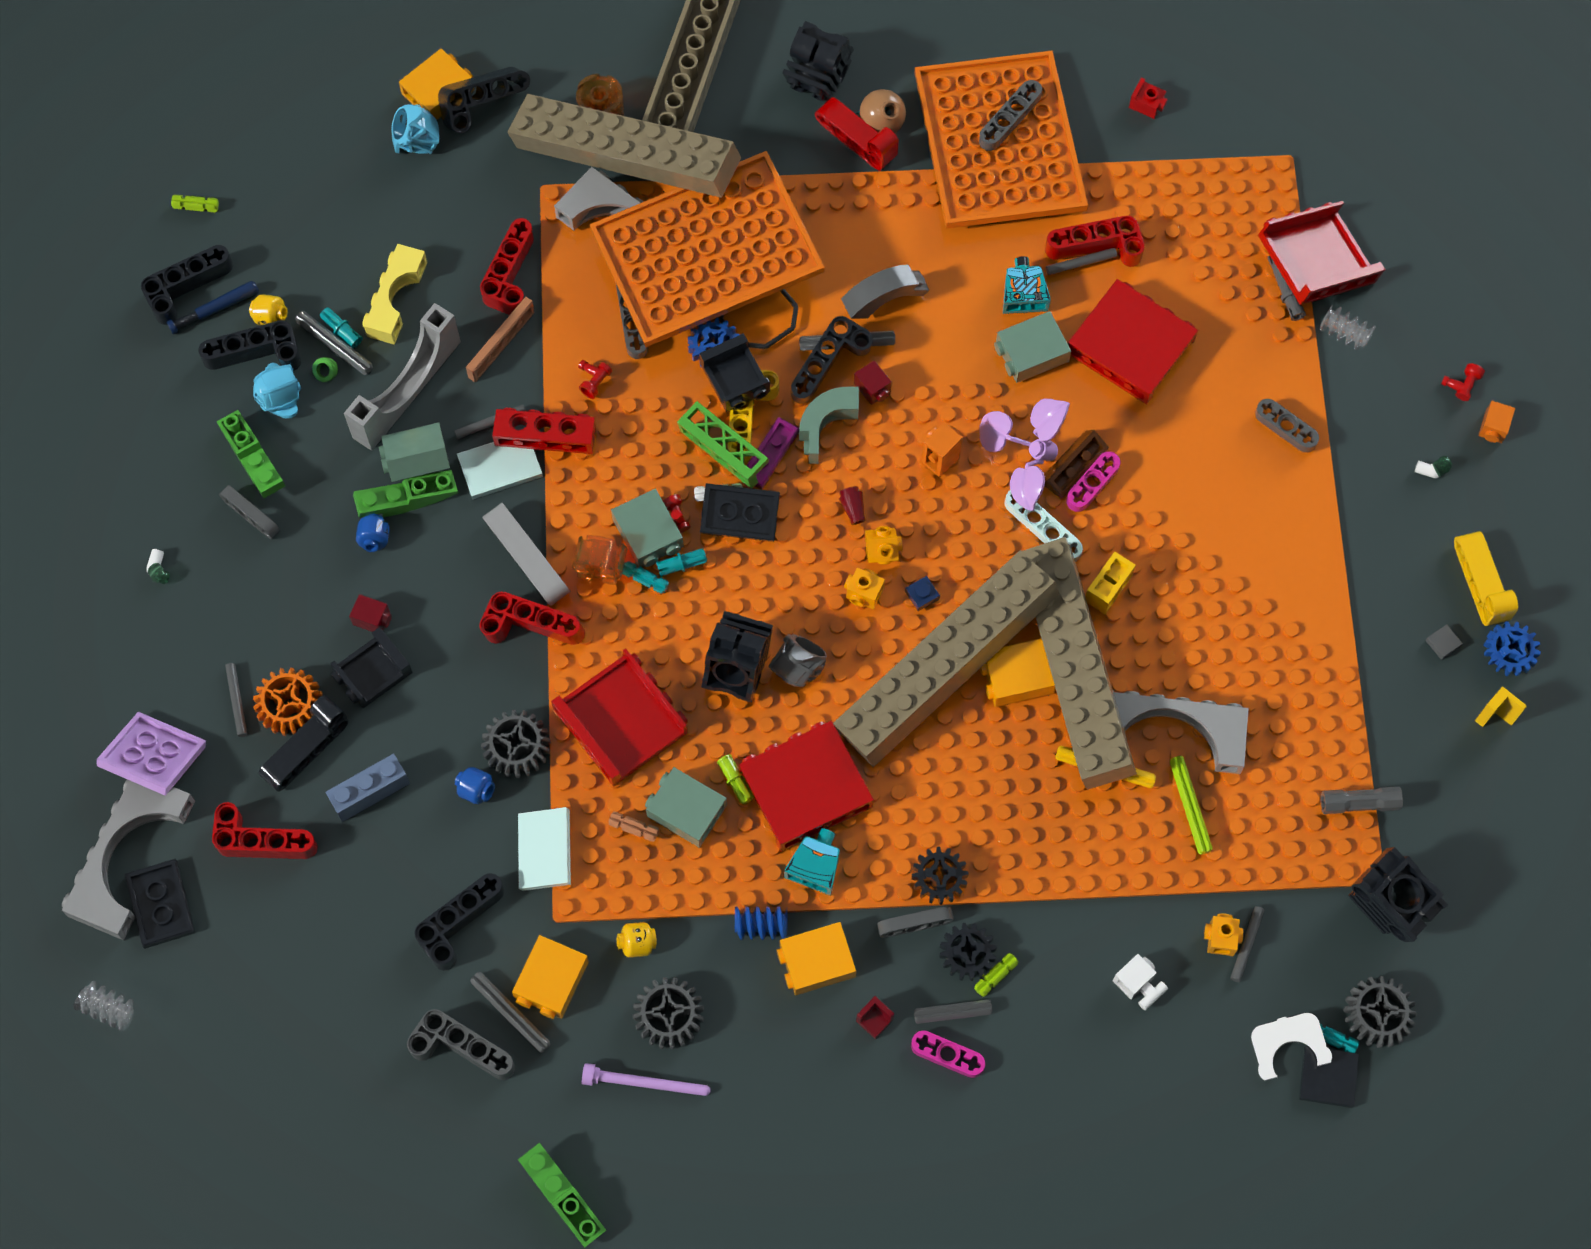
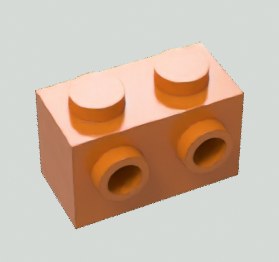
[922,422,963,477]

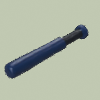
[167,281,259,334]

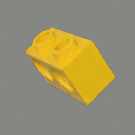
[1085,552,1136,614]

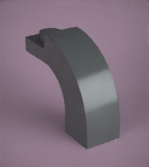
[841,265,929,319]

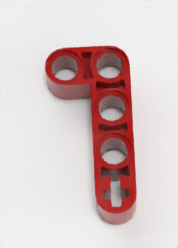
[815,97,899,171]
[1045,216,1145,267]
[480,218,534,315]
[479,591,585,645]
[212,802,318,859]

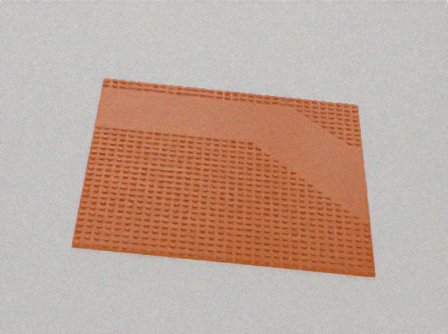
[540,155,1382,923]

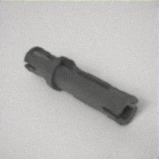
[1267,256,1306,321]

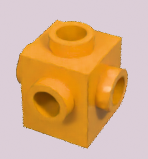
[865,526,903,564]
[844,568,885,610]
[1204,914,1243,956]

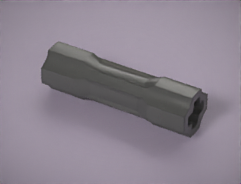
[1320,787,1403,814]

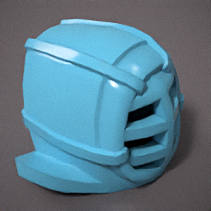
[391,104,440,154]
[253,363,301,419]

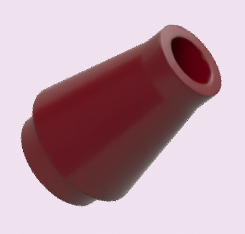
[839,486,866,525]

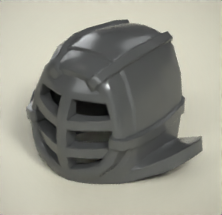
[768,634,827,687]

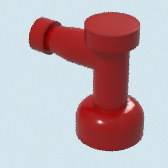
[578,360,613,399]
[1441,363,1485,401]
[663,494,691,533]

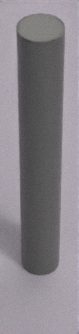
[1046,248,1117,275]
[454,404,526,439]
[225,663,248,737]
[1230,906,1265,982]

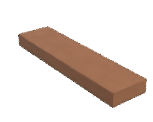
[466,297,535,382]

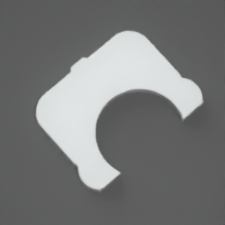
[1251,1013,1332,1081]

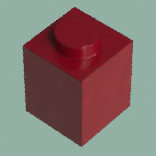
[854,360,892,405]
[349,594,392,632]

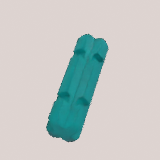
[621,561,669,594]
[1320,1024,1359,1053]

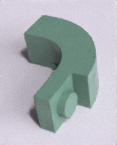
[799,387,859,464]

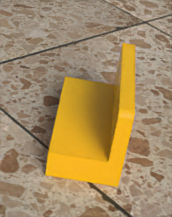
[1475,686,1527,727]

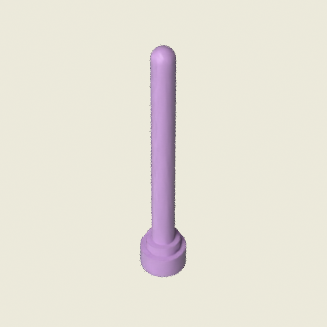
[582,1063,710,1096]

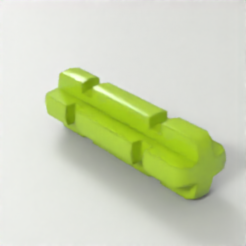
[171,195,219,212]
[974,953,1018,997]

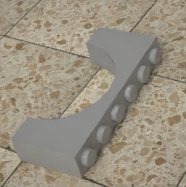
[554,167,643,230]
[344,303,461,451]
[1112,689,1249,774]
[62,779,195,940]

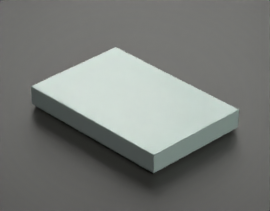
[457,442,543,500]
[518,807,571,891]

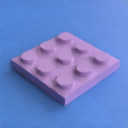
[97,712,206,796]

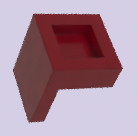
[856,996,894,1039]

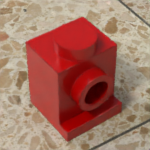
[1129,77,1168,119]

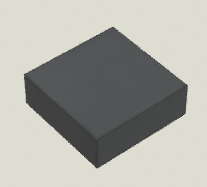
[1425,624,1463,660]

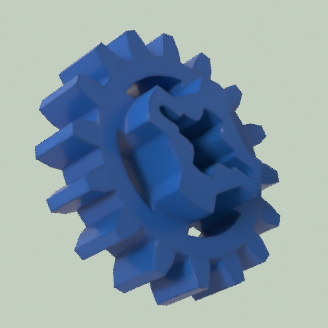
[688,317,739,367]
[1483,621,1541,676]

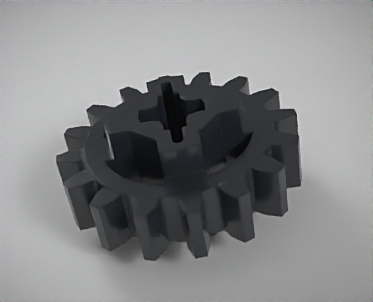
[911,847,969,905]
[939,923,997,981]

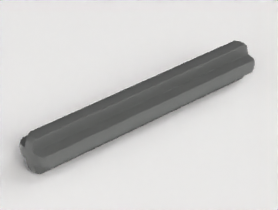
[295,311,373,375]
[799,331,896,351]
[470,972,551,1053]

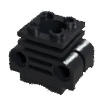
[783,21,854,101]
[701,611,773,703]
[1348,847,1448,942]

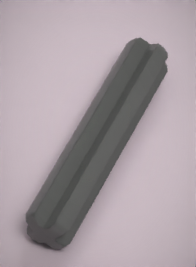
[914,999,992,1024]

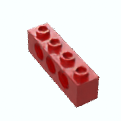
[492,408,596,454]

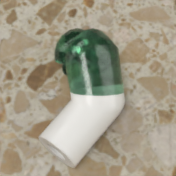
[1415,456,1452,478]
[147,549,170,584]

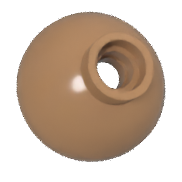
[860,89,906,133]

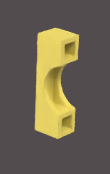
[363,244,428,345]

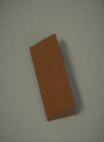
[1044,430,1109,499]

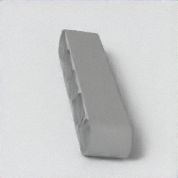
[482,503,570,607]

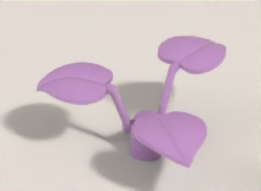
[979,399,1070,511]

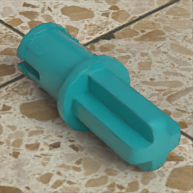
[320,307,363,349]
[656,549,707,577]

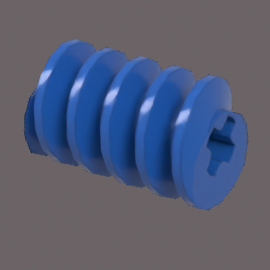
[735,906,787,940]

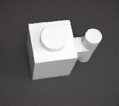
[1113,954,1168,1011]

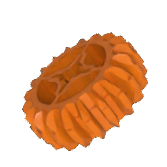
[253,667,323,736]

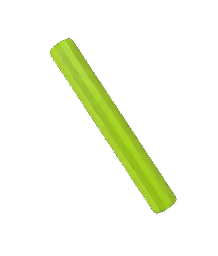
[1170,756,1212,855]

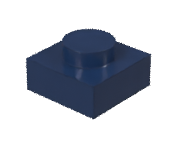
[905,576,940,611]

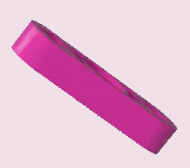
[1067,452,1120,512]
[911,1031,985,1078]

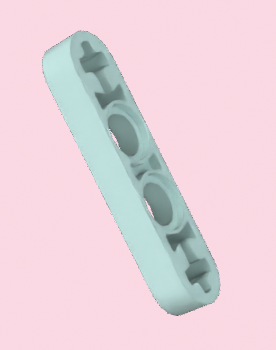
[1004,490,1083,562]

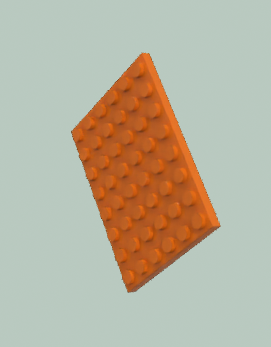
[914,51,1088,229]
[590,151,825,347]

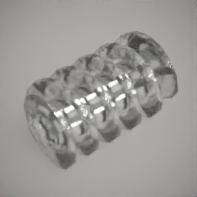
[1320,305,1376,351]
[74,981,134,1032]

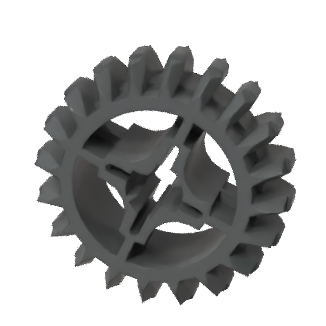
[481,709,551,779]
[1344,976,1417,1048]
[633,977,704,1049]

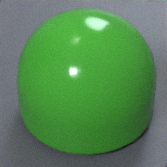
[312,357,338,382]

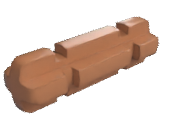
[608,811,659,842]

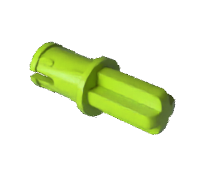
[717,754,754,804]

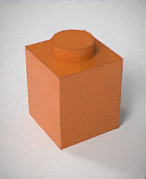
[1478,401,1515,443]

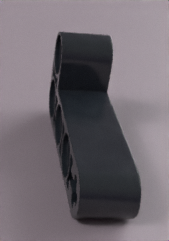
[438,67,530,133]
[141,245,233,325]
[791,316,873,404]
[198,320,301,371]
[259,695,348,792]
[414,873,504,971]

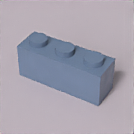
[325,753,410,822]

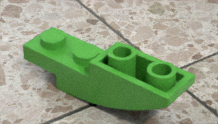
[216,410,285,498]
[353,470,458,518]
[517,1143,606,1248]

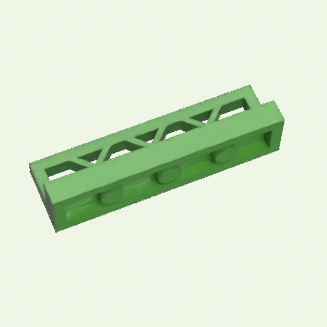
[677,401,769,489]

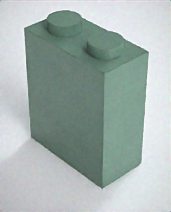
[994,311,1071,383]
[379,422,450,482]
[611,488,684,567]
[645,767,727,848]

